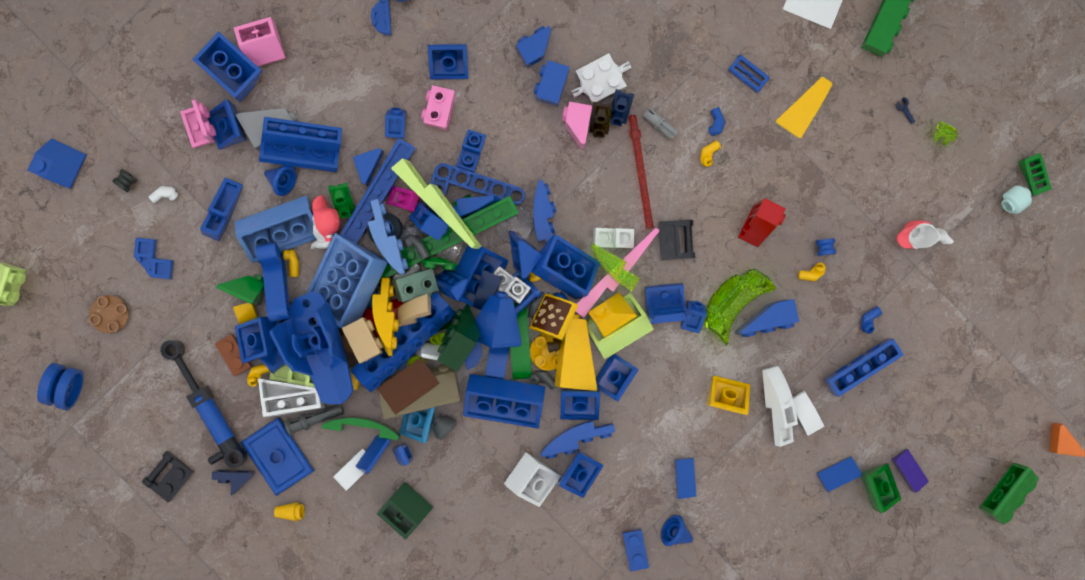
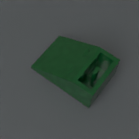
[437,304,480,372]

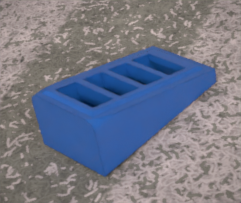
[393,443,413,466]

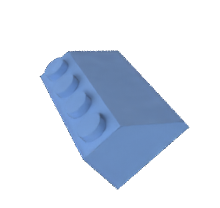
[234,195,316,263]

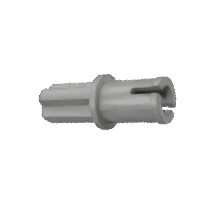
[642,107,678,139]

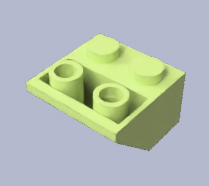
[0,262,26,306]

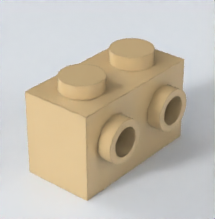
[342,317,384,364]

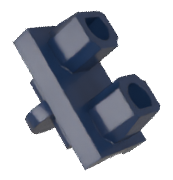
[610,89,634,126]

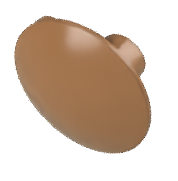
[89,295,129,333]

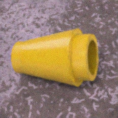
[274,502,305,522]

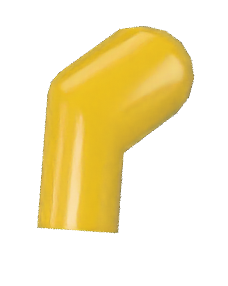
[700,140,721,167]
[283,249,299,277]
[798,263,826,281]
[247,364,270,387]

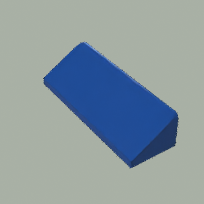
[435,270,468,301]

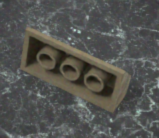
[379,364,460,419]

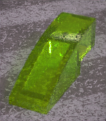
[590,243,640,292]

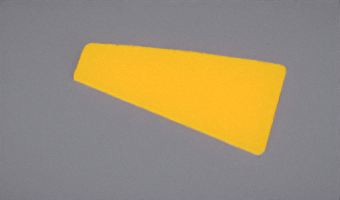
[776,77,833,138]

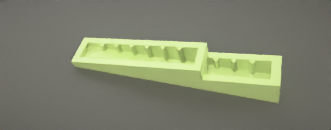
[391,158,481,249]

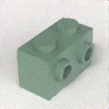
[392,268,439,303]

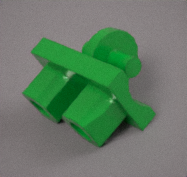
[328,182,356,218]

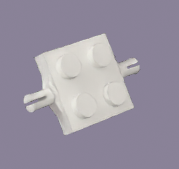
[571,54,632,105]

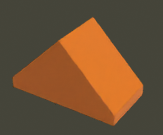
[1049,422,1085,457]

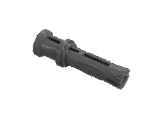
[284,404,344,436]

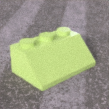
[586,293,654,359]

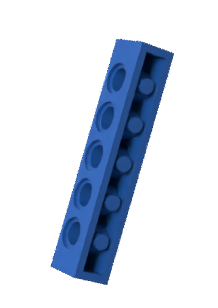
[350,292,456,393]

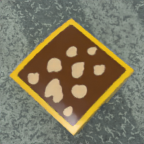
[529,294,578,340]

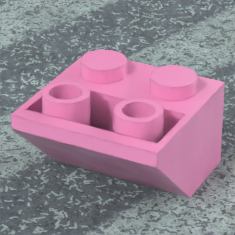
[234,17,286,67]

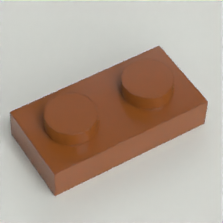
[215,334,252,377]

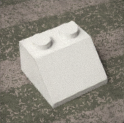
[504,452,561,507]

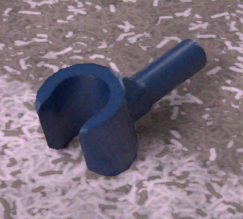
[896,97,915,124]

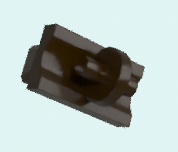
[589,102,612,138]

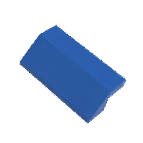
[259,117,342,172]

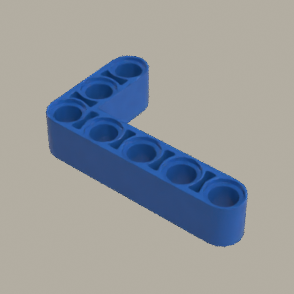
[424,163,525,207]

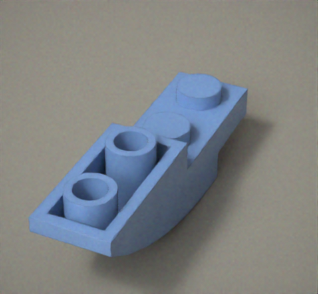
[368,199,408,275]

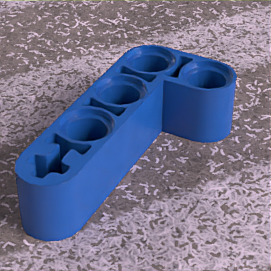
[256,242,291,322]

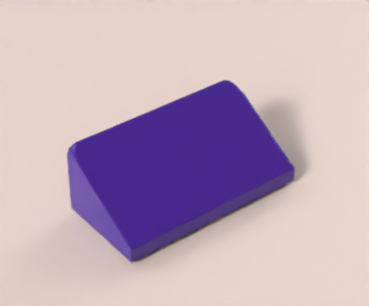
[891,449,929,493]

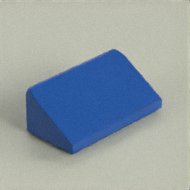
[356,436,390,475]
[817,456,862,492]
[674,458,696,499]

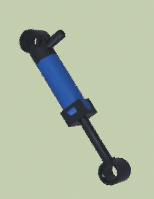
[160,340,248,468]

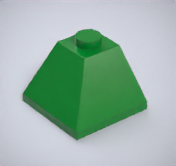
[216,274,265,305]

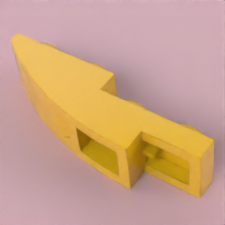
[372,278,399,356]

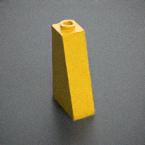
[554,314,597,391]

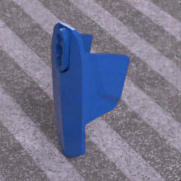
[269,292,354,404]

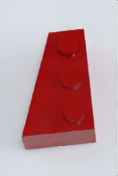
[738,198,786,247]

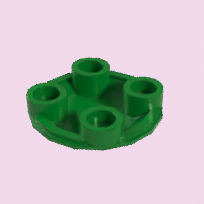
[420,257,459,270]

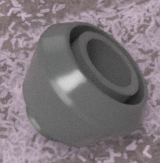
[432,415,457,440]

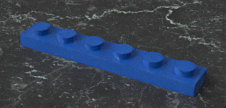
[340,138,416,244]

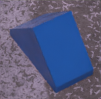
[353,148,384,186]

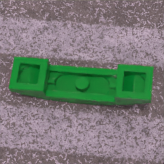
[510,303,532,380]
[322,417,401,440]

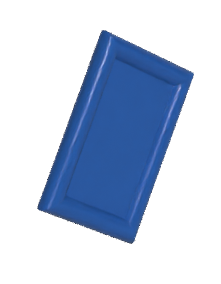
[240,417,314,496]

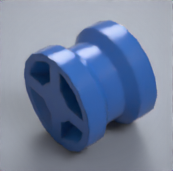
[816,238,837,256]

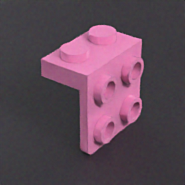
[180,99,217,149]

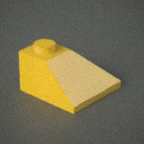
[588,292,637,338]

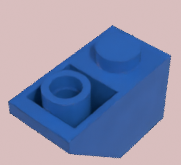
[516,26,551,68]

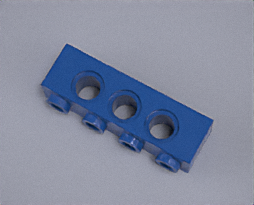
[823,338,904,397]

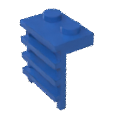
[645,283,691,324]

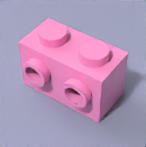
[421,85,456,131]

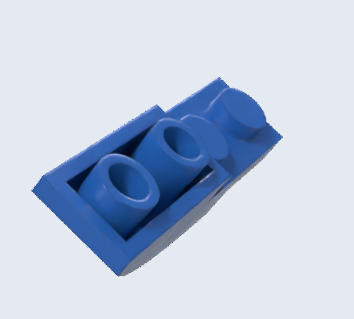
[533,179,556,243]
[541,420,615,459]

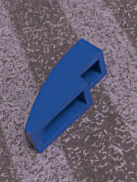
[200,178,243,242]

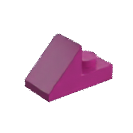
[386,186,420,212]

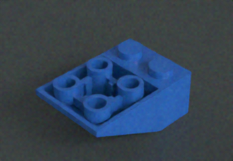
[735,299,799,337]

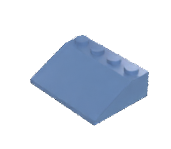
[306,233,388,328]

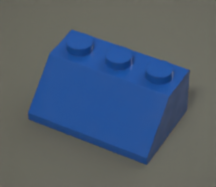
[192,31,262,103]
[531,234,600,299]
[454,245,509,310]

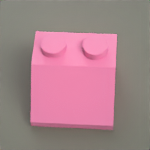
[562,102,592,149]

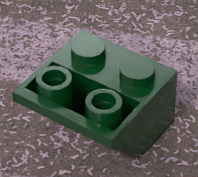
[377,482,433,540]

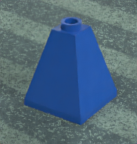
[475,291,522,348]

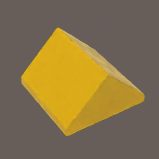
[706,375,750,415]

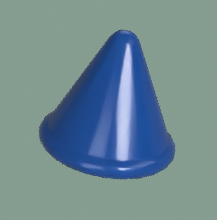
[264,165,297,196]
[661,515,693,546]

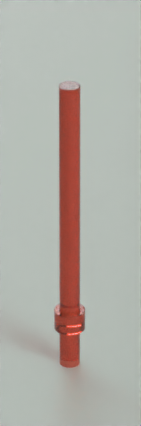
[629,115,654,229]

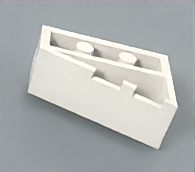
[258,378,325,417]

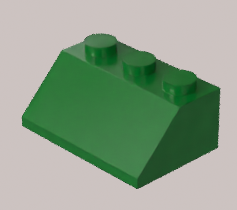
[979,462,1039,525]

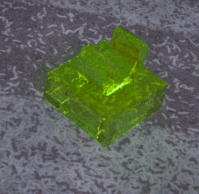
[934,121,958,146]

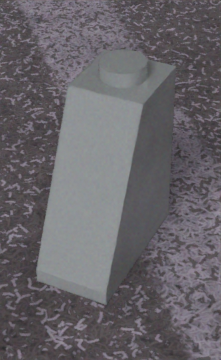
[235,108,298,151]

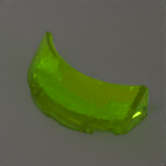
[704,269,776,346]

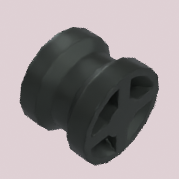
[112,169,138,192]

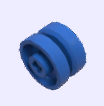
[37,363,84,411]

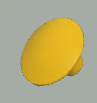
[530,333,558,371]

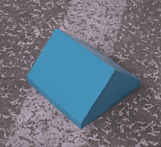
[399,407,437,443]

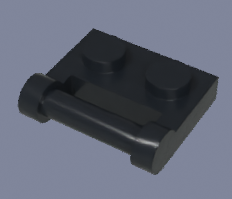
[659,220,695,260]
[142,451,194,503]

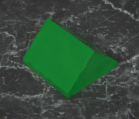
[861,463,901,513]

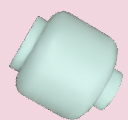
[1001,185,1032,214]

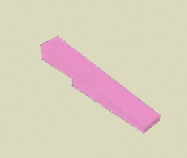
[576,228,660,318]

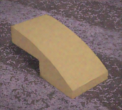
[398,294,431,327]

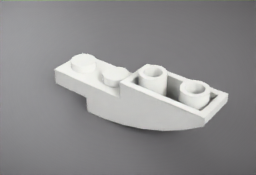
[762,366,798,447]

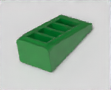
[1018,153,1052,196]

